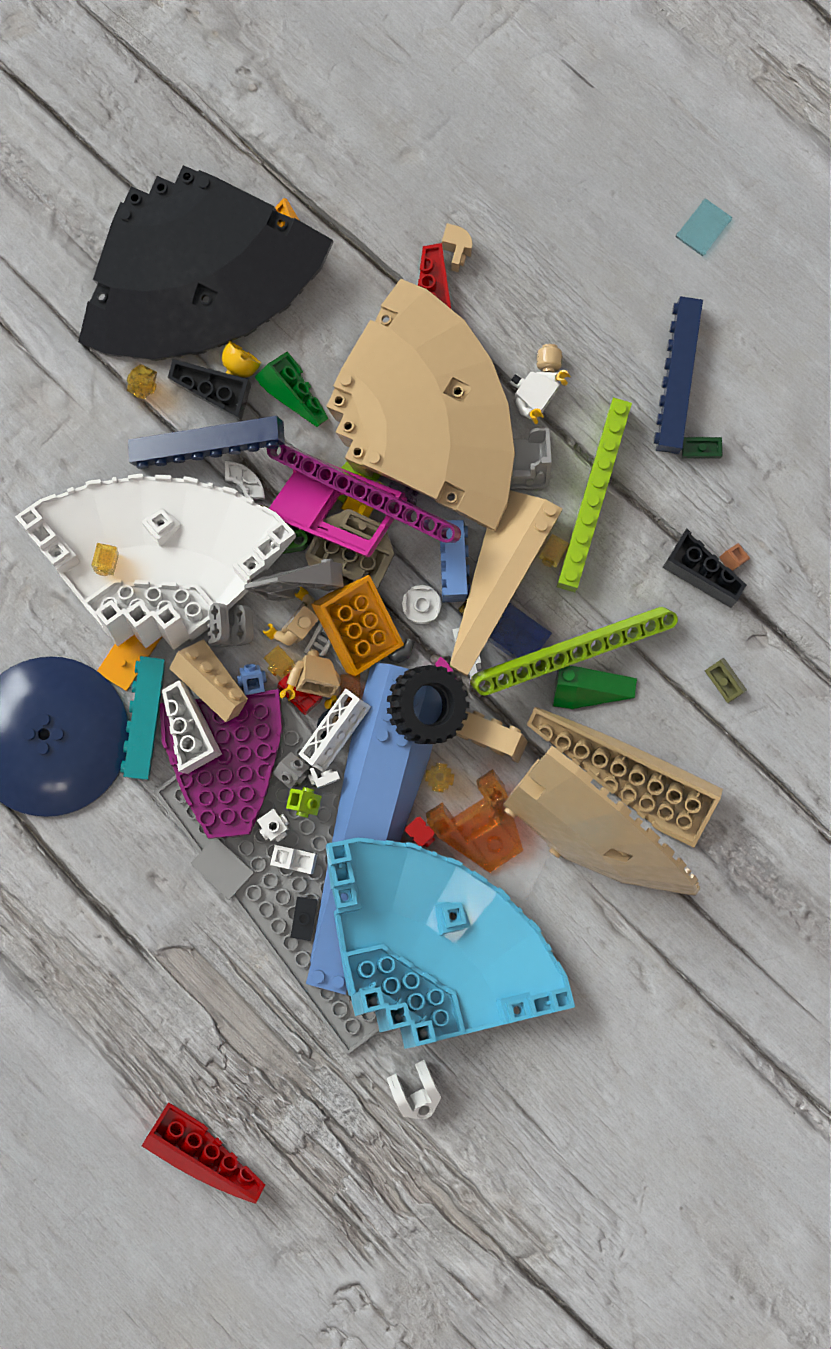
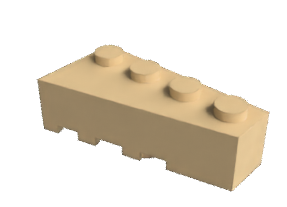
[456,708,528,763]

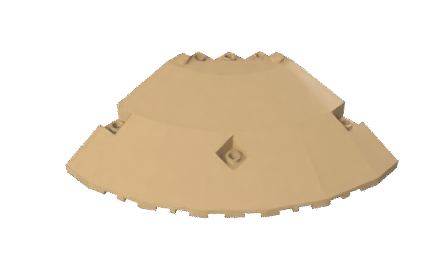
[326,279,515,531]
[503,746,700,896]

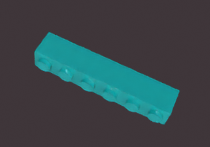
[120,656,166,780]

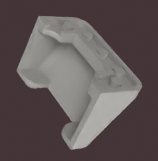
[510,428,552,490]

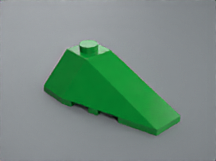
[255,351,328,427]
[552,665,637,709]

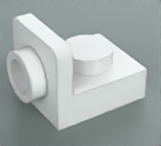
[308,767,341,789]

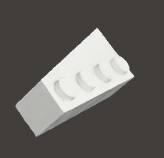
[162,680,222,774]

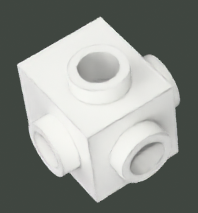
[257,809,290,842]

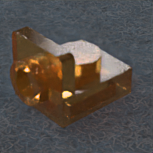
[340,674,361,702]

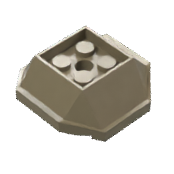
[305,509,395,591]

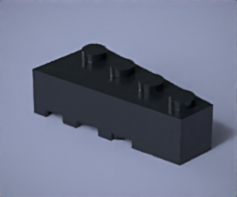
[167,359,252,421]
[662,528,747,608]

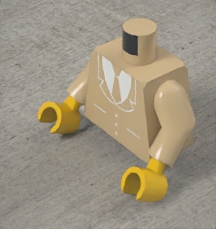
[263,587,319,646]
[280,650,341,709]

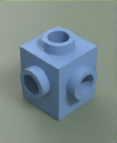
[237,664,267,695]

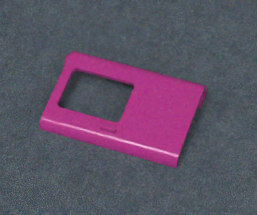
[269,455,407,557]

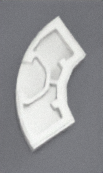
[225,461,265,500]

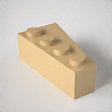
[169,639,248,722]

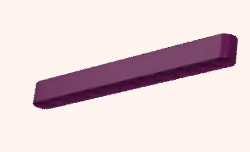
[267,443,461,543]

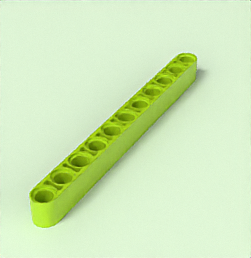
[470,607,678,696]

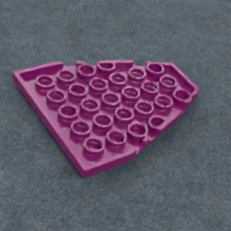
[160,689,283,839]

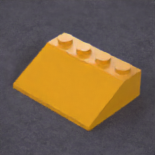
[311,575,404,676]

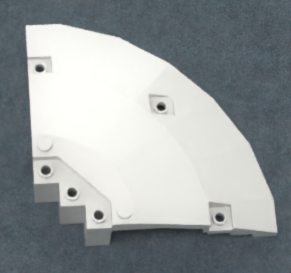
[15,474,296,650]

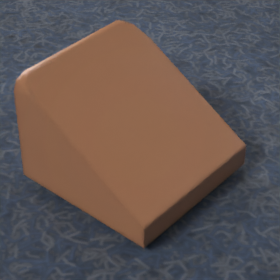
[719,543,750,571]

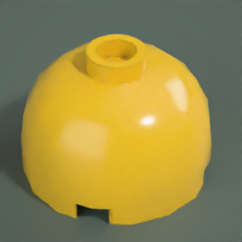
[221,341,261,378]

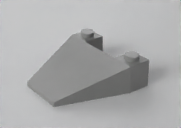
[244,559,344,602]

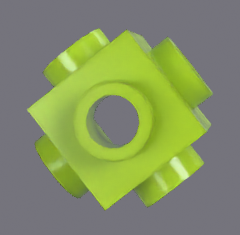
[286,787,322,818]

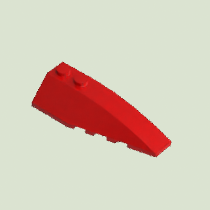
[142,1102,265,1204]

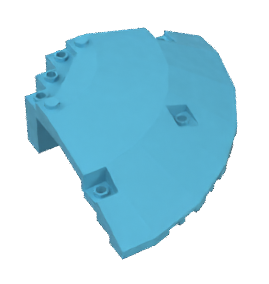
[326,838,575,1049]

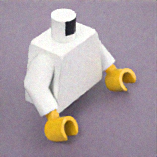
[510,370,571,424]

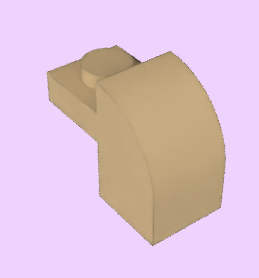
[442,223,472,272]

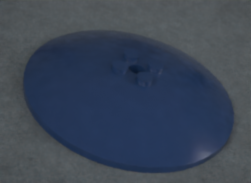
[0,656,129,817]

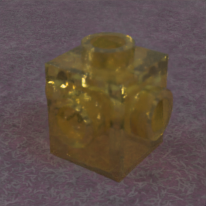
[127,364,157,399]
[425,763,455,793]

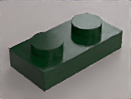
[682,437,723,459]

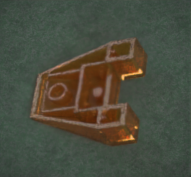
[426,769,523,873]

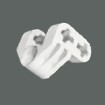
[387,1060,441,1119]

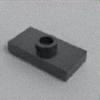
[290,896,318,941]

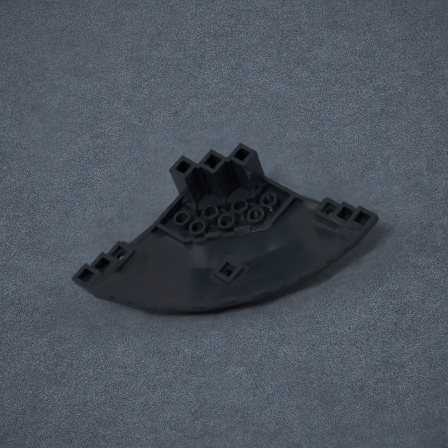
[78,165,334,361]

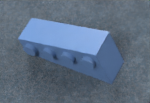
[440,520,470,603]

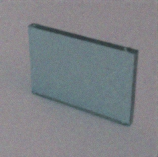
[676,198,733,256]

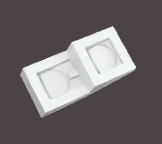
[270,845,318,874]

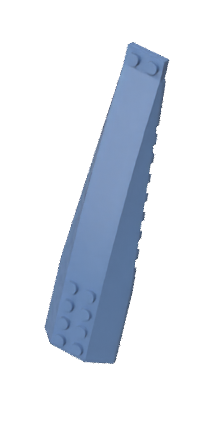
[306,663,442,995]

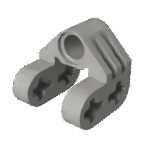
[207,603,254,647]

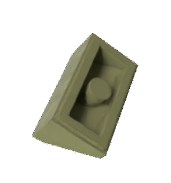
[705,658,747,703]

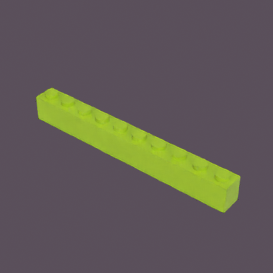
[556,397,632,593]

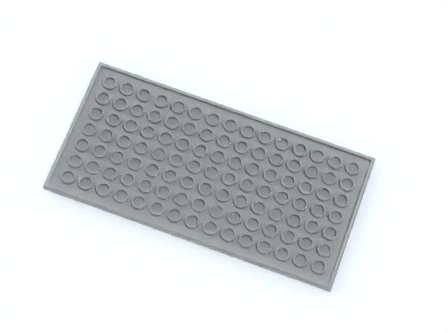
[153,697,453,1056]

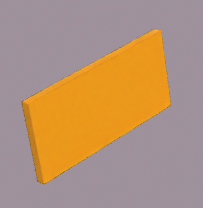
[97,635,162,691]

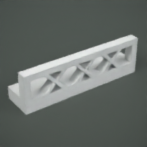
[299,688,371,772]

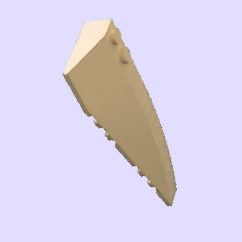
[449,490,563,676]
[527,707,723,848]

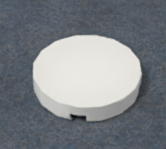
[402,585,442,625]

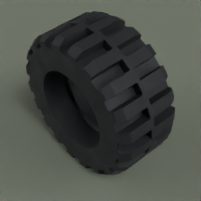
[387,665,469,744]

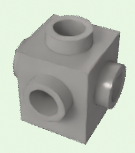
[273,752,310,789]

